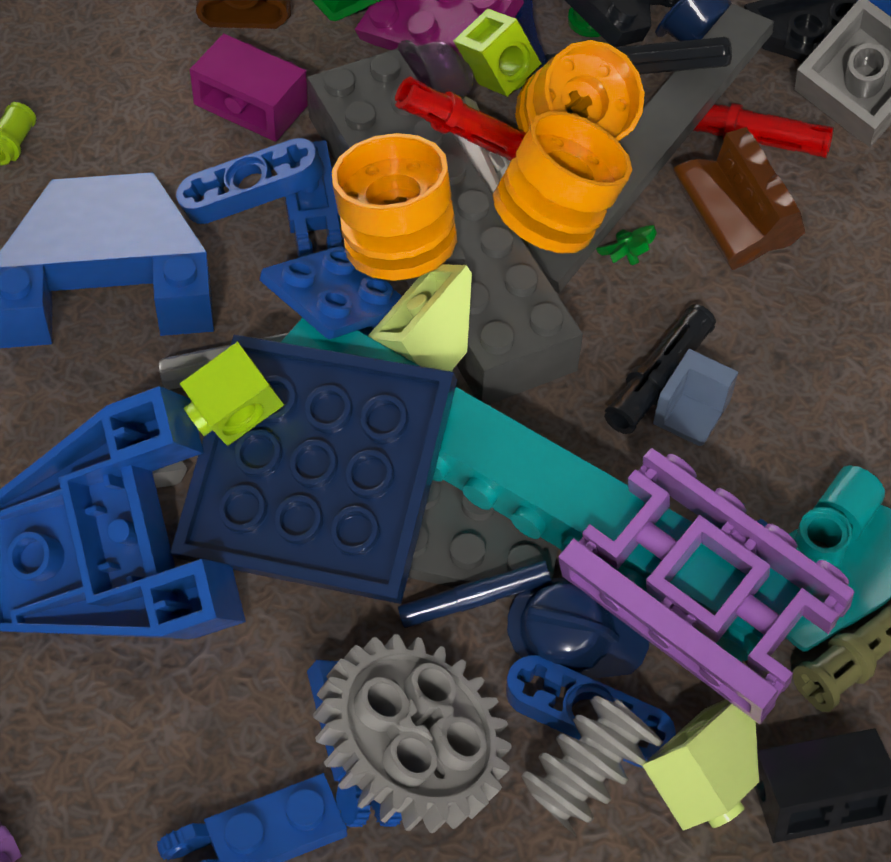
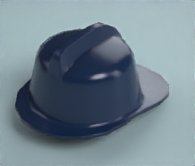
[655,0,732,41]
[507,578,649,679]

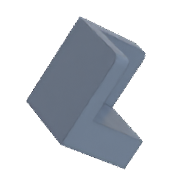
[653,349,739,446]

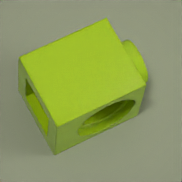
[453,8,541,97]
[179,341,284,446]

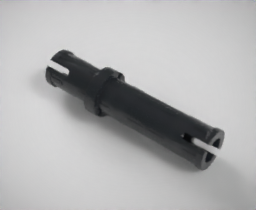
[604,304,716,434]

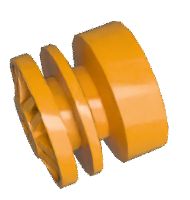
[515,40,645,141]
[493,111,632,253]
[332,133,458,281]

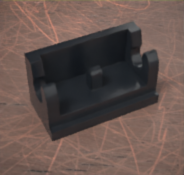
[755,728,891,843]

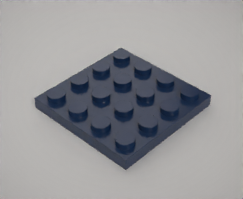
[170,334,457,604]

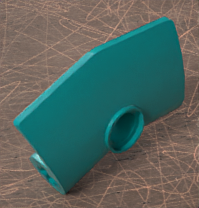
[785,465,891,651]

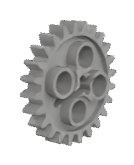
[313,634,512,833]

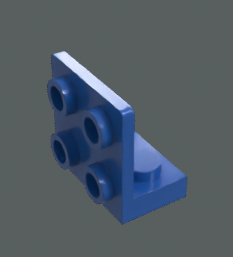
[260,246,402,339]

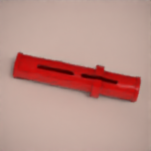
[395,76,526,161]
[693,103,834,158]

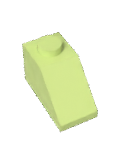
[368,264,472,372]
[642,699,759,831]

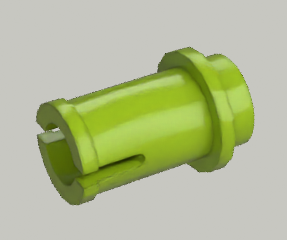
[0,102,37,165]

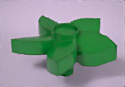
[596,225,657,265]

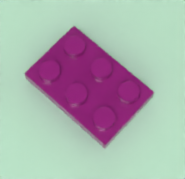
[355,0,524,75]

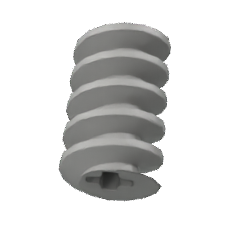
[521,696,663,837]

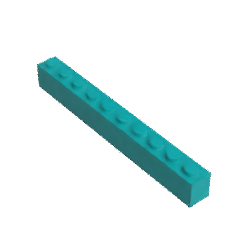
[281,318,800,661]

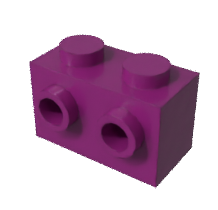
[190,33,308,142]

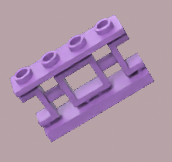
[558,448,855,724]

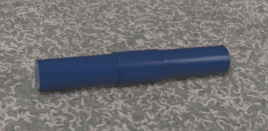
[398,560,552,628]

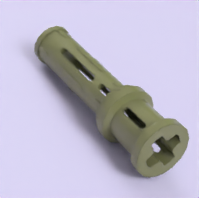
[793,604,891,712]

